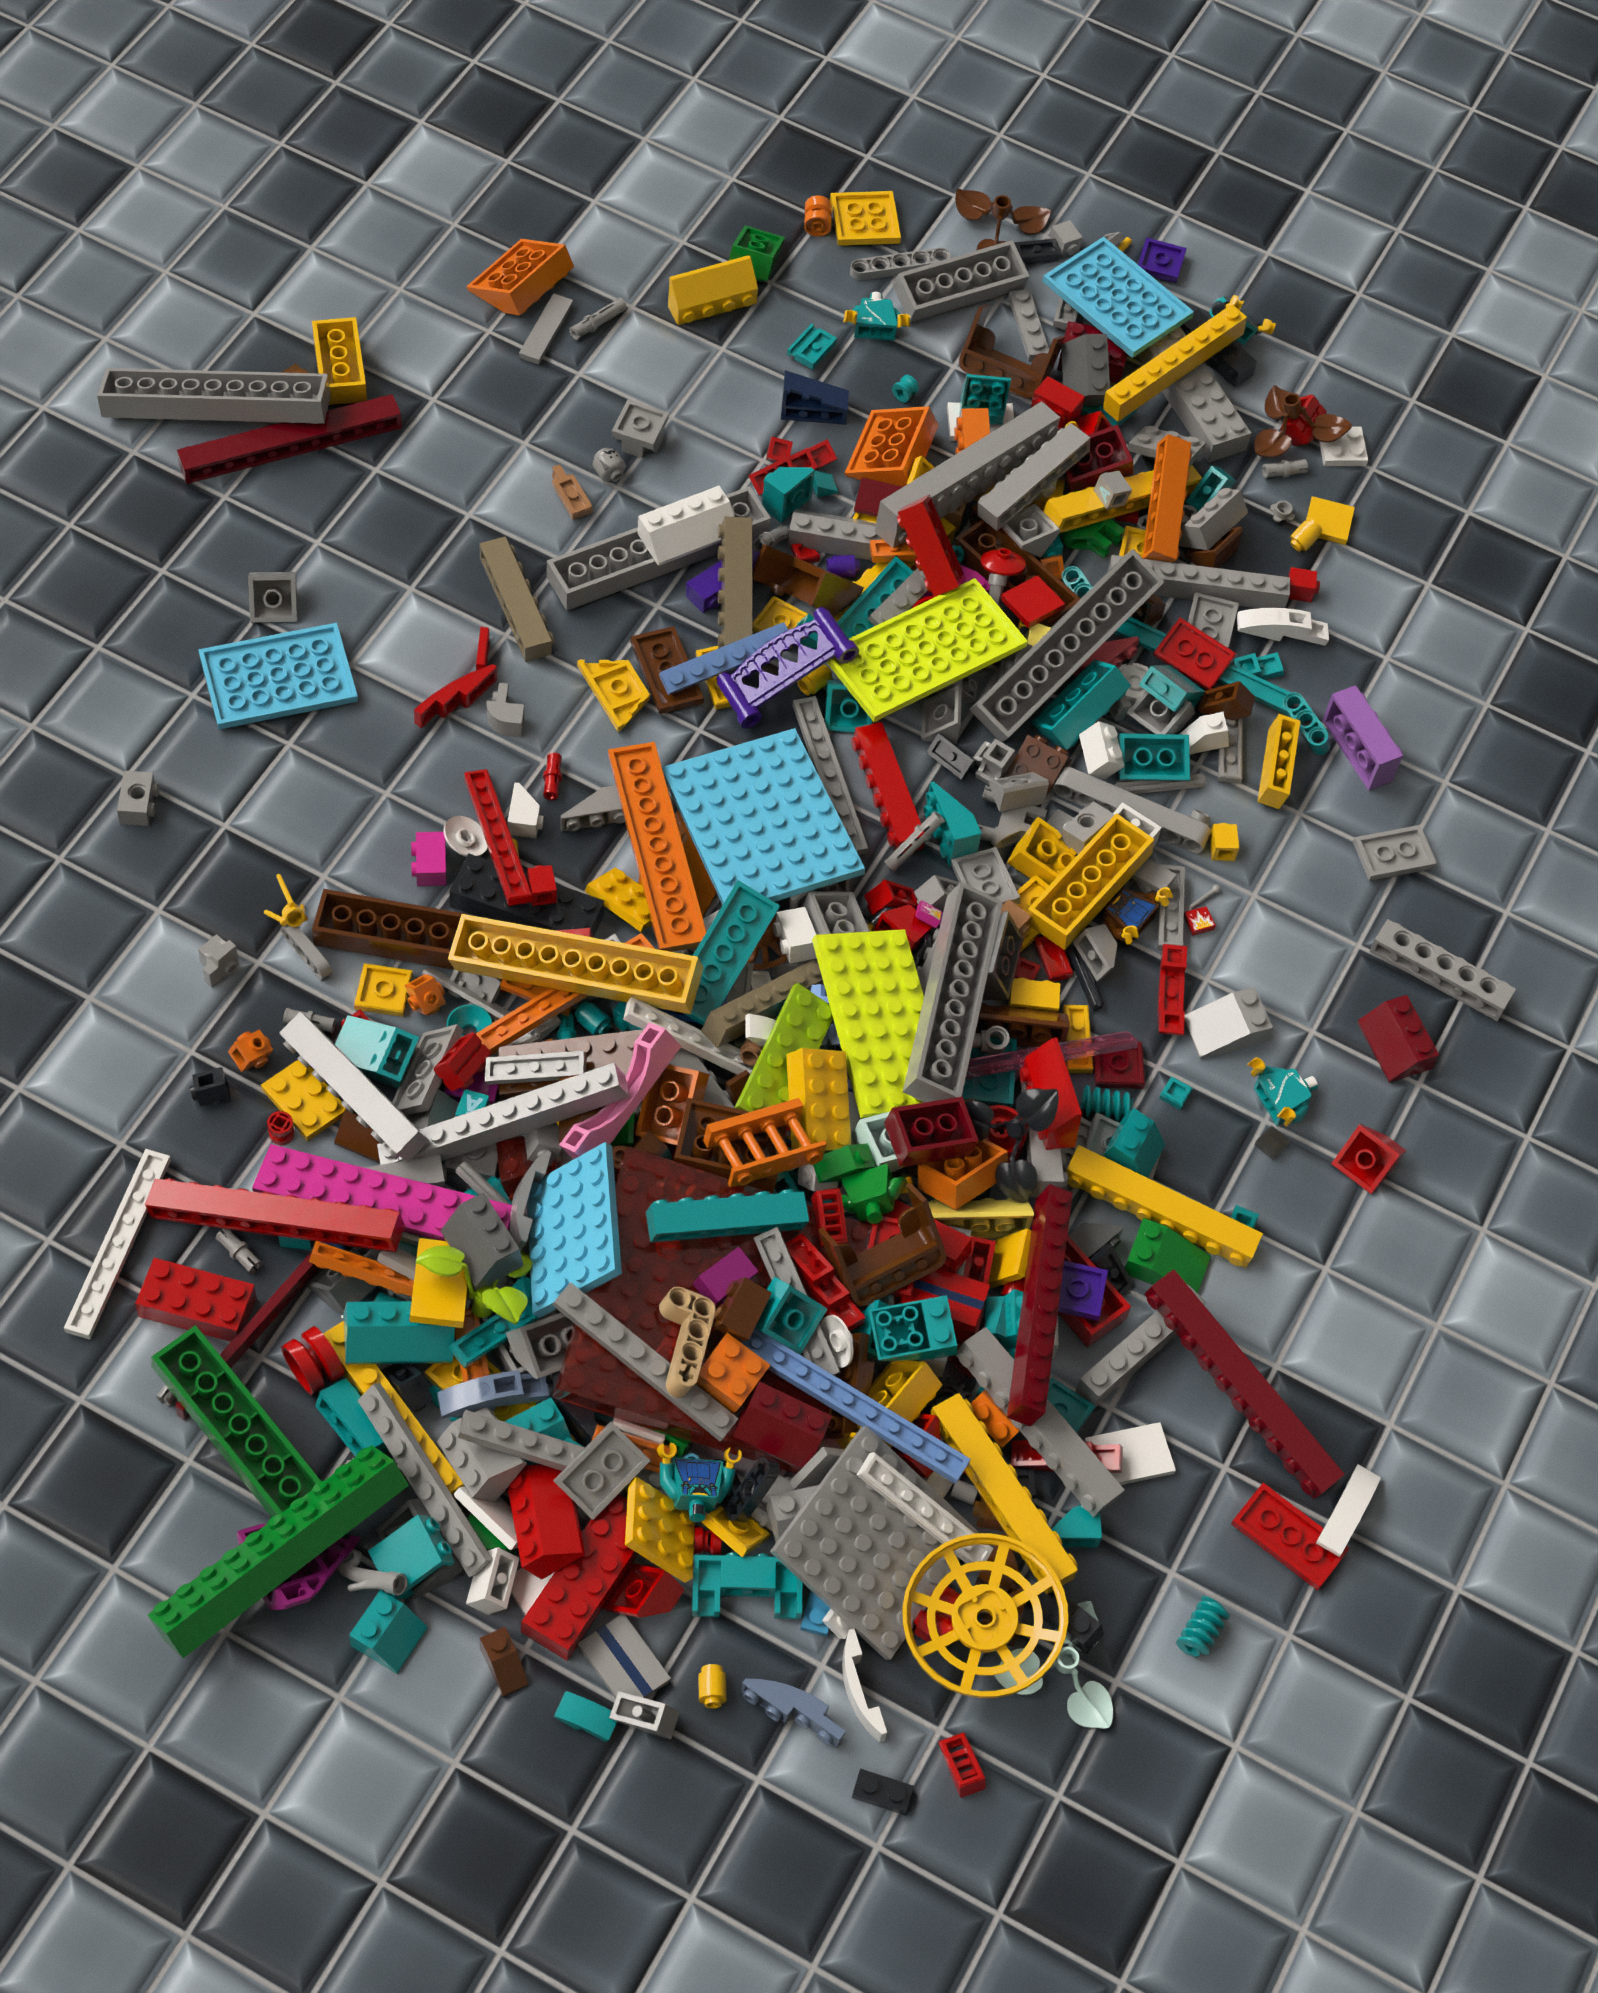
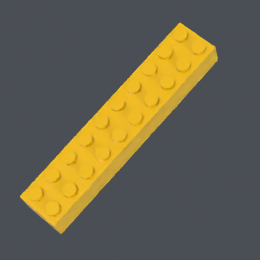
[448,914,704,1014]

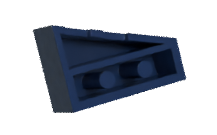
[781,370,849,425]

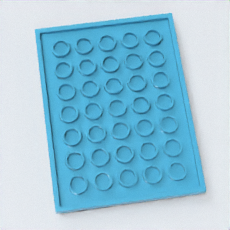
[662,728,865,905]

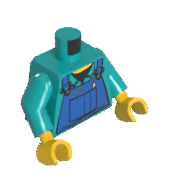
[657,1443,742,1522]

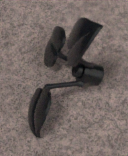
[965,1088,1059,1203]

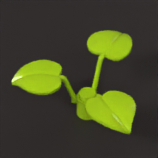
[415,1246,533,1325]

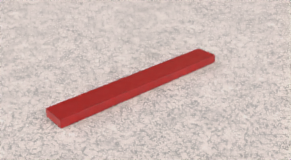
[464,769,532,906]

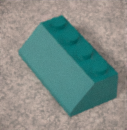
[1030,659,1131,750]
[343,1301,455,1364]

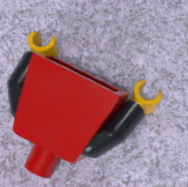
[867,905,933,964]

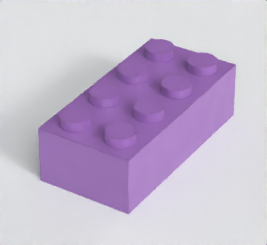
[1322,685,1403,791]

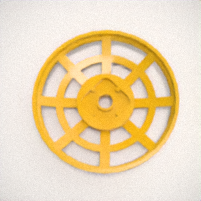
[902,1533,1068,1698]

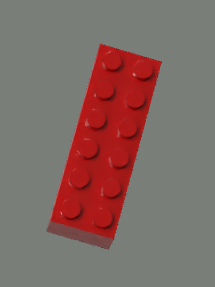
[521,1494,638,1661]

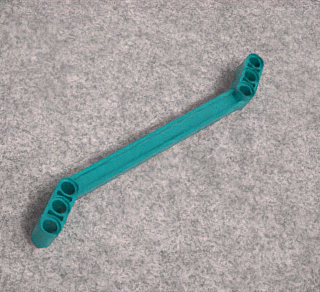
[1062,566,1331,755]

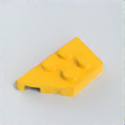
[577,659,650,732]

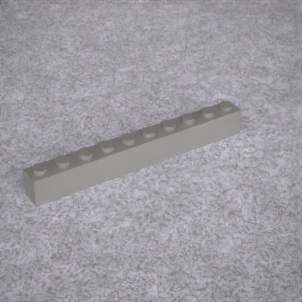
[377,1063,630,1165]

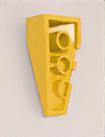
[1007,817,1077,885]

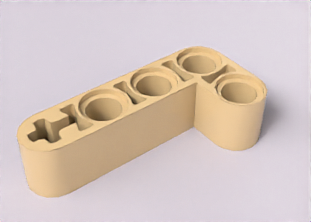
[659,1287,715,1398]

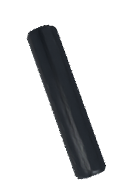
[1068,946,1104,1011]

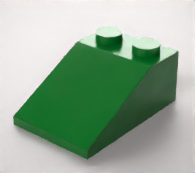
[729,225,785,282]
[1125,1218,1211,1294]

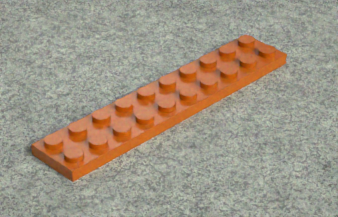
[608,742,706,952]

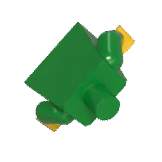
[841,1164,913,1224]

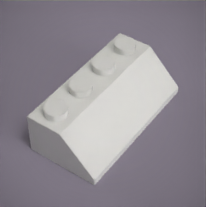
[637,486,735,566]

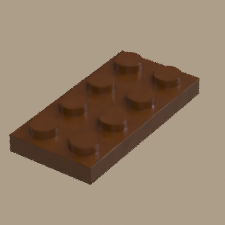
[630,626,704,714]

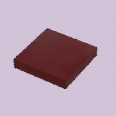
[1092,1040,1145,1089]

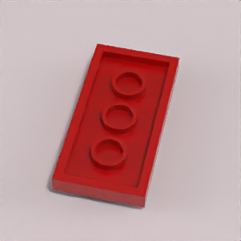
[1231,1483,1350,1591]

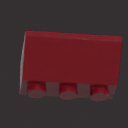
[1357,995,1439,1083]
[732,1381,832,1470]

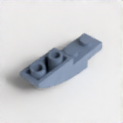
[437,1370,549,1419]
[741,1678,846,1748]

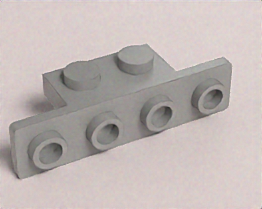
[422,967,510,1020]

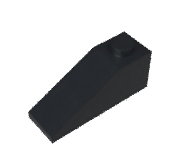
[1025,1591,1104,1655]

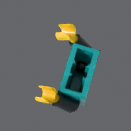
[1209,295,1276,345]

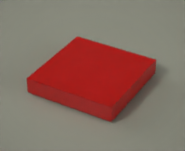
[1001,575,1065,628]

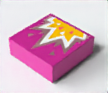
[916,900,942,928]

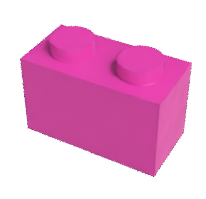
[411,832,446,886]

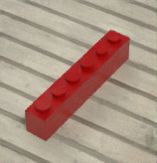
[851,722,925,854]

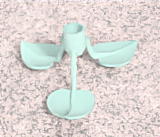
[994,1601,1113,1729]

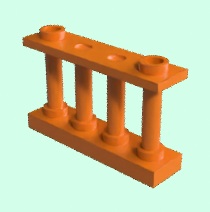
[703,1098,827,1188]

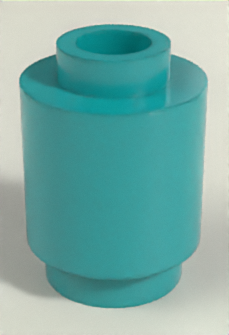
[574,1001,611,1035]

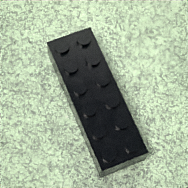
[449,853,604,937]

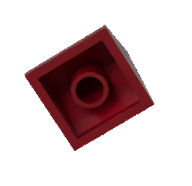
[854,477,902,517]

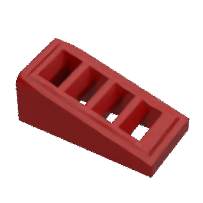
[811,1188,848,1247]
[938,1732,986,1798]

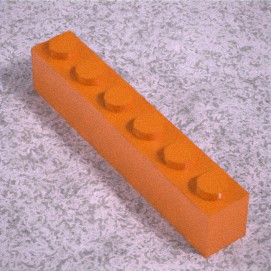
[1142,434,1192,562]

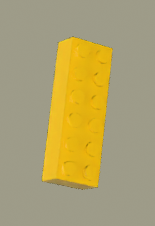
[1027,813,1155,950]

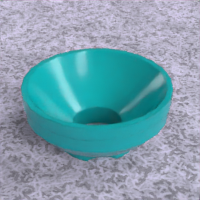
[447,1004,492,1037]

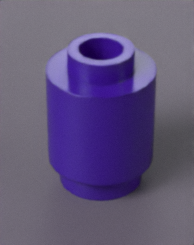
[826,555,860,578]

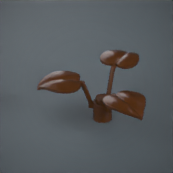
[955,188,1051,251]
[1254,385,1352,458]

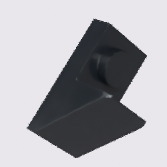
[1090,1244,1134,1296]

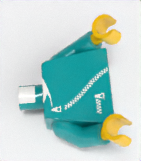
[843,292,910,340]
[1247,1057,1318,1127]

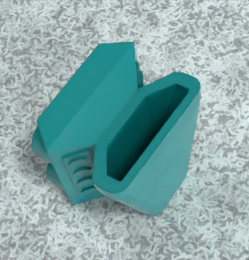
[984,1289,1023,1350]

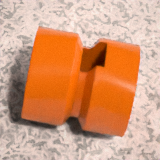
[804,195,832,237]

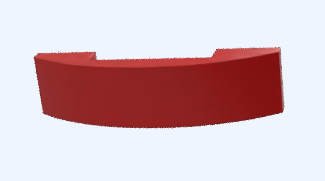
[1158,944,1187,1036]

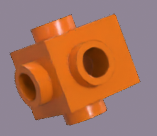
[404,974,446,1015]
[228,1029,273,1072]

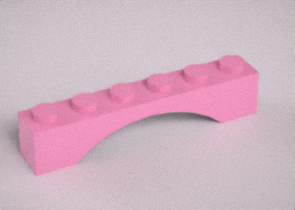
[559,1022,681,1159]

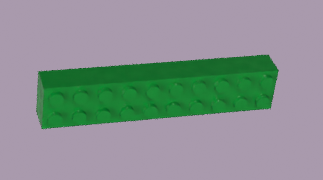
[147,1445,409,1658]

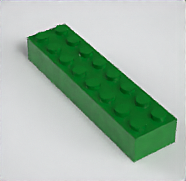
[151,1325,321,1517]

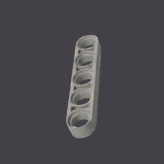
[850,248,951,281]

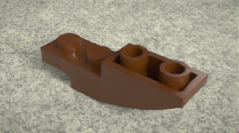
[826,1333,875,1439]

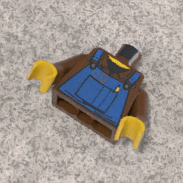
[1102,887,1173,947]

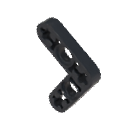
[714,1457,779,1523]

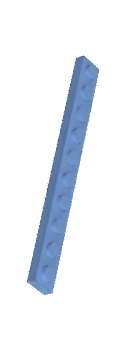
[741,1328,971,1484]

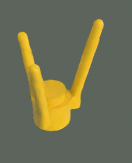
[264,874,308,927]

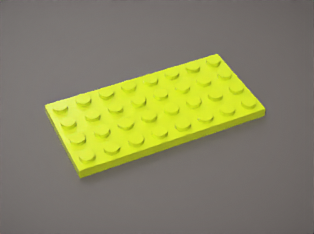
[826,578,1028,722]
[812,929,924,1118]

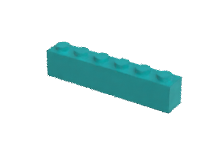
[646,1189,809,1243]

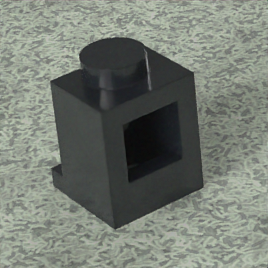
[190,1067,231,1106]

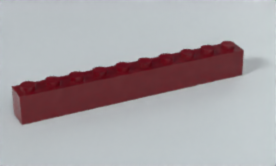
[177,394,402,484]
[1007,1184,1073,1427]
[1144,1269,1345,1499]

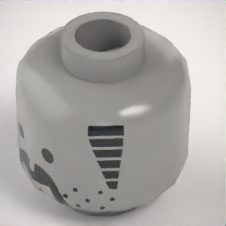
[592,448,626,482]

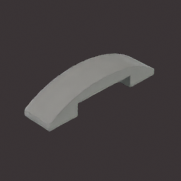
[509,1151,551,1251]

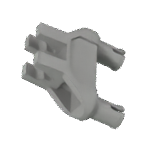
[978,785,1047,848]

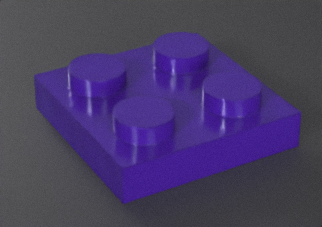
[1138,237,1187,283]
[1058,1261,1108,1321]

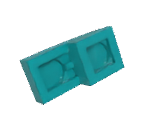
[1233,652,1284,679]
[554,1691,617,1742]

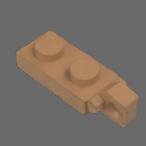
[552,464,593,520]

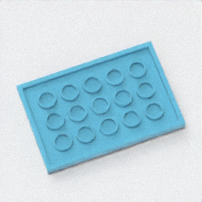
[1042,237,1194,358]
[198,623,358,730]
[527,1142,622,1318]

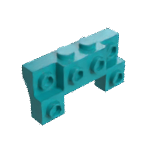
[692,1553,803,1619]

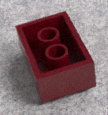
[1057,321,1127,383]
[1062,425,1134,493]
[884,1097,979,1167]

